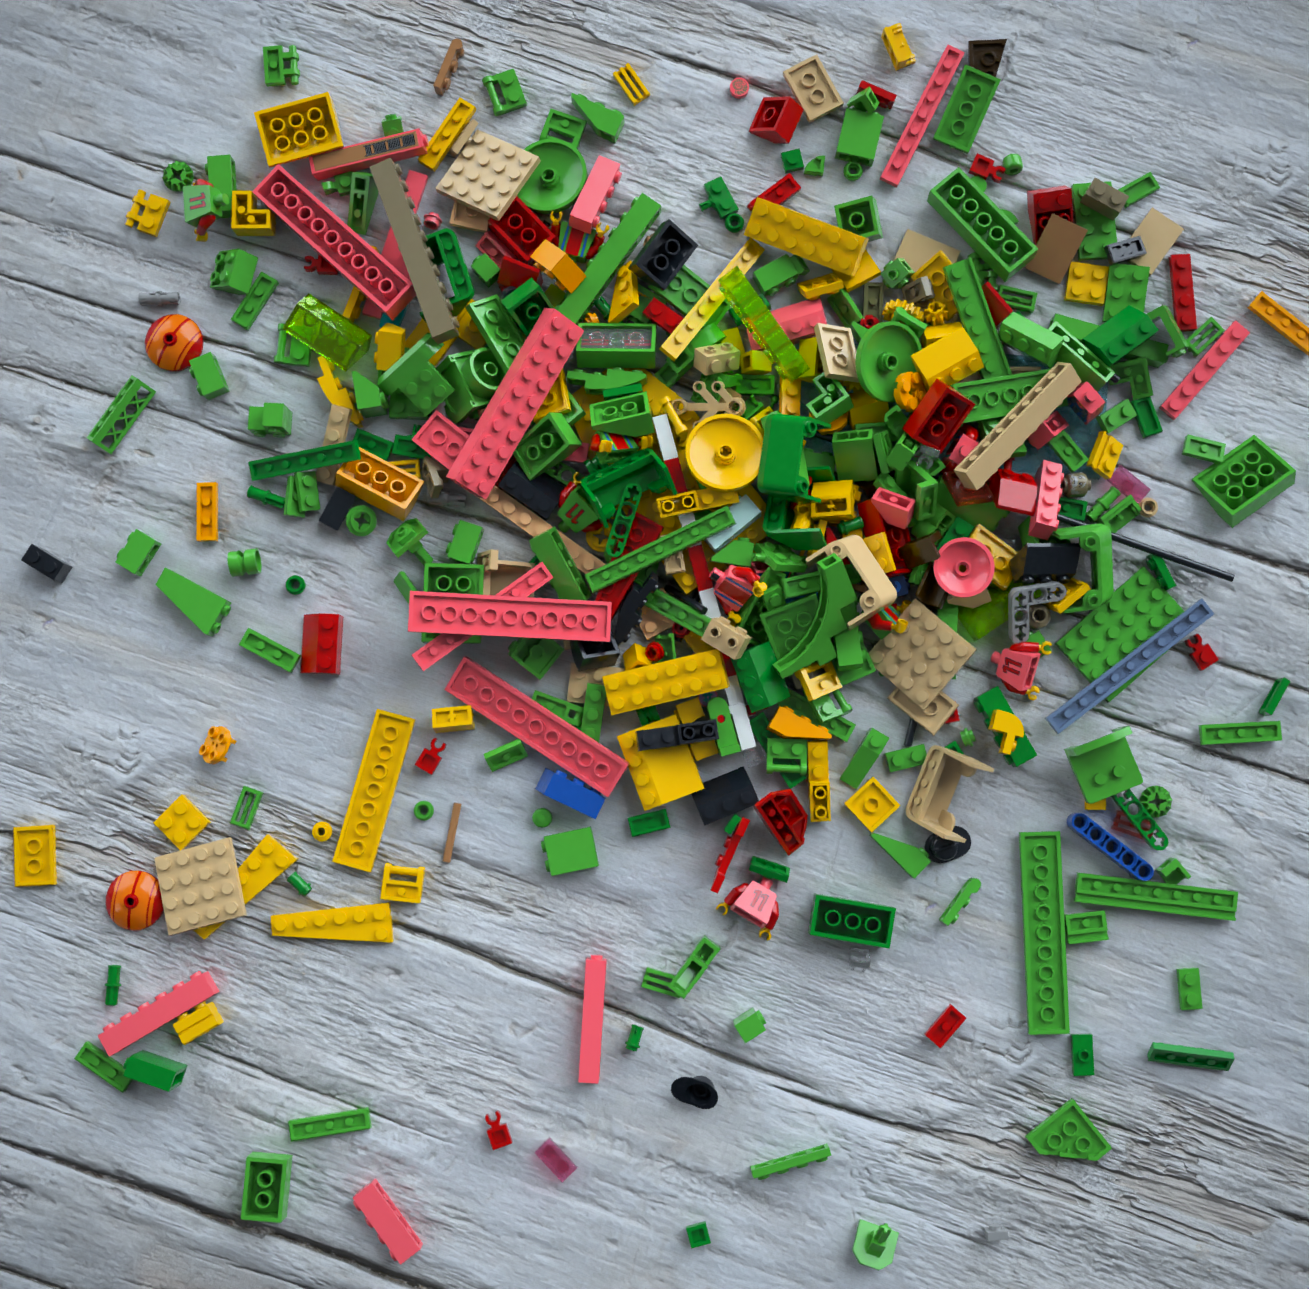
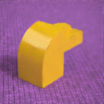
[988,709,1024,755]

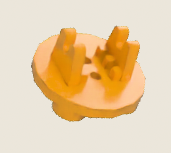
[199,726,236,765]

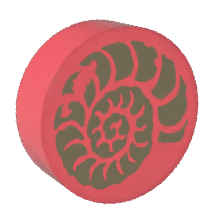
[730,78,749,99]

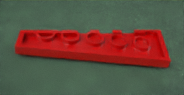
[595,508,664,621]

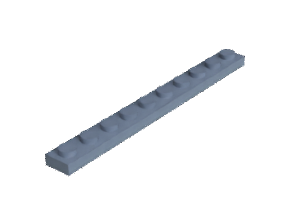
[1045,599,1214,734]

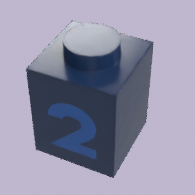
[888,575,910,598]

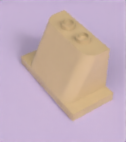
[477,549,535,598]

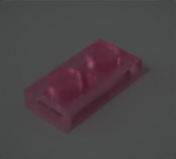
[535,1137,577,1182]

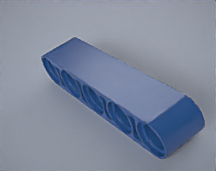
[1067,813,1154,881]

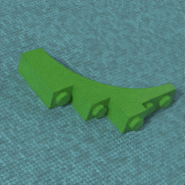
[772,553,857,679]

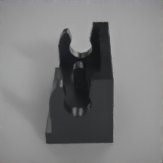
[319,486,357,531]

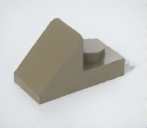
[901,276,935,304]
[421,456,449,499]

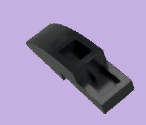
[615,571,659,646]
[635,719,719,752]

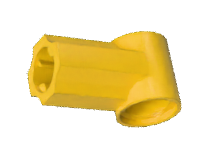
[790,504,815,529]

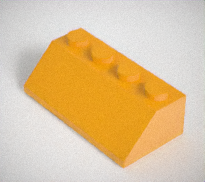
[335,447,425,522]

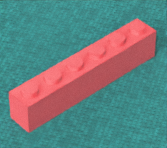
[98,971,220,1057]

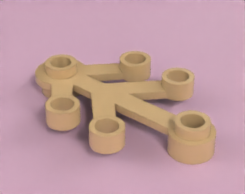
[671,381,746,429]

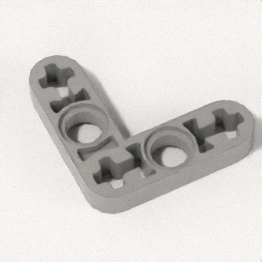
[1008,581,1067,643]

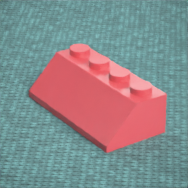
[746,297,827,352]

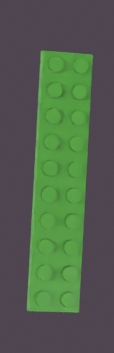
[1019,831,1070,1035]

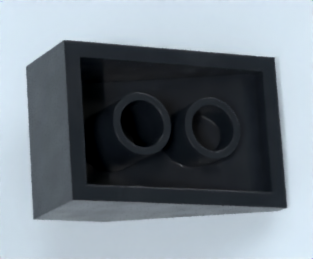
[569,630,620,672]

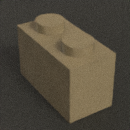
[1080,178,1129,221]

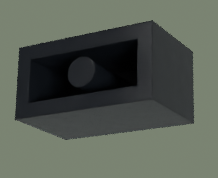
[21,544,73,583]

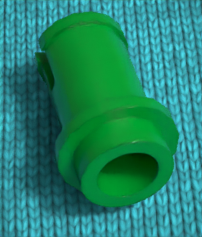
[837,516,864,535]
[287,872,312,897]
[625,1024,644,1051]

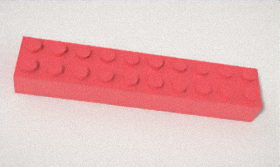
[252,164,416,321]
[446,308,584,500]

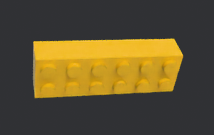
[744,197,869,276]
[602,649,730,715]

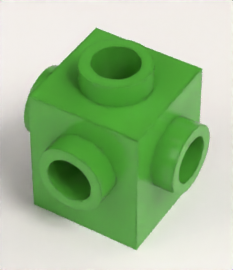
[881,258,915,289]

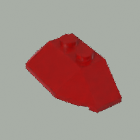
[753,789,808,856]

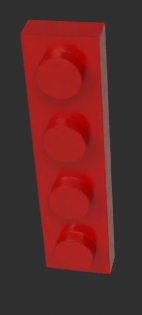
[1169,254,1197,332]

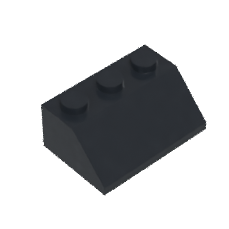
[628,219,698,291]
[498,461,565,521]
[1009,543,1081,585]
[691,766,759,826]

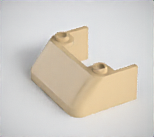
[805,535,897,631]
[906,745,994,843]

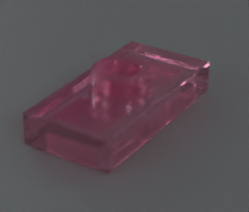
[1107,464,1151,504]

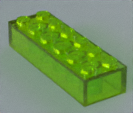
[718,266,810,383]

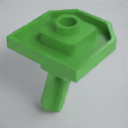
[387,518,433,566]
[852,1219,899,1271]

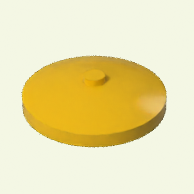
[685,414,763,492]

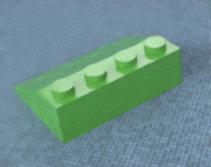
[1192,435,1296,528]
[421,563,484,644]

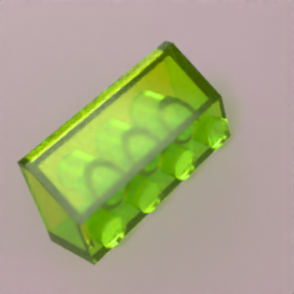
[283,293,372,372]
[958,580,1042,642]

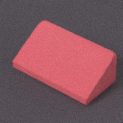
[475,231,517,268]

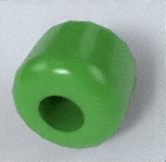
[1002,154,1023,176]
[532,808,553,828]

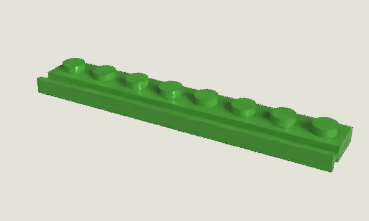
[943,257,1012,379]
[1074,872,1238,921]

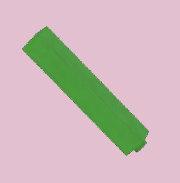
[1049,313,1169,368]

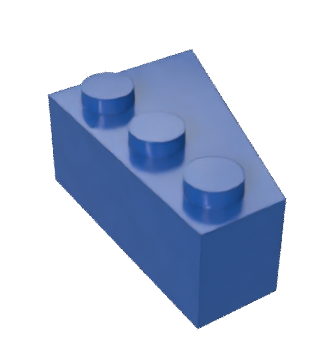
[535,768,606,819]

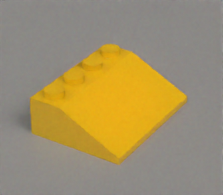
[254,92,344,168]
[617,714,705,811]

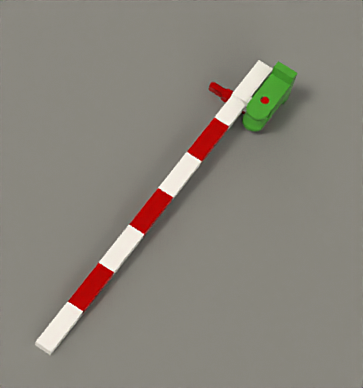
[652,414,769,757]

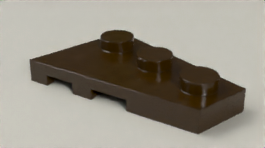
[968,39,1007,77]

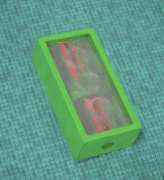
[576,323,657,368]

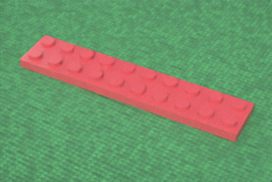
[408,591,612,642]
[444,656,629,797]

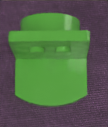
[436,347,506,424]
[1064,726,1143,804]

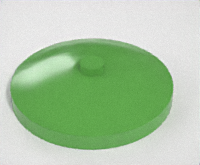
[517,139,588,214]
[855,321,922,402]

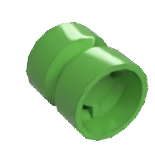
[227,548,262,577]

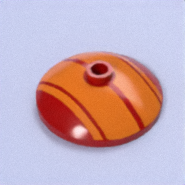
[145,314,204,372]
[106,870,164,931]

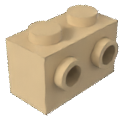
[693,342,740,375]
[701,616,752,660]

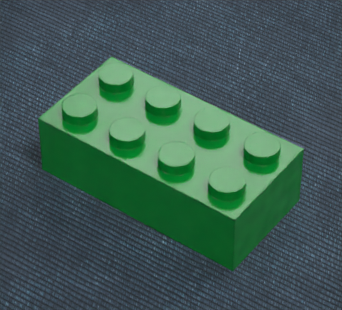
[808,893,896,949]

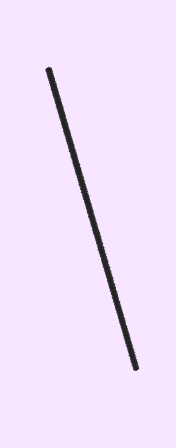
[814,431,1235,582]

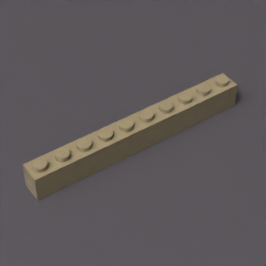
[370,158,460,344]

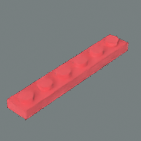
[1159,320,1250,420]

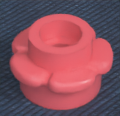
[424,212,442,230]

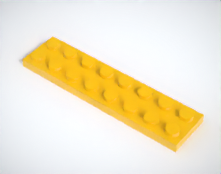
[332,709,416,872]

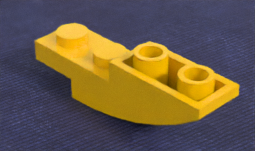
[317,355,364,428]
[657,488,739,519]
[807,740,831,822]

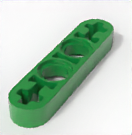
[605,483,642,558]
[1111,789,1169,851]

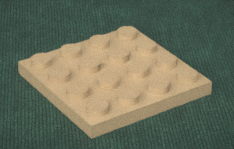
[435,129,541,221]
[868,598,977,710]
[154,837,247,936]

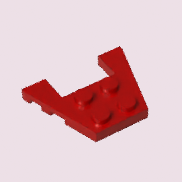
[710,817,750,894]

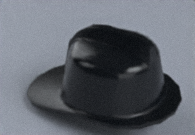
[924,826,971,863]
[671,1075,718,1109]

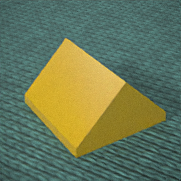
[848,389,889,431]

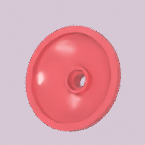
[933,537,995,598]

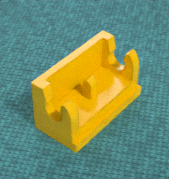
[881,23,916,70]
[432,705,475,733]

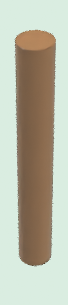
[443,803,462,863]

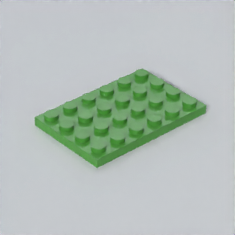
[1055,566,1184,703]

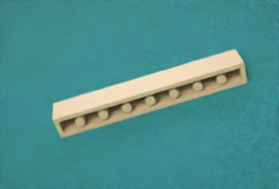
[954,362,1082,490]

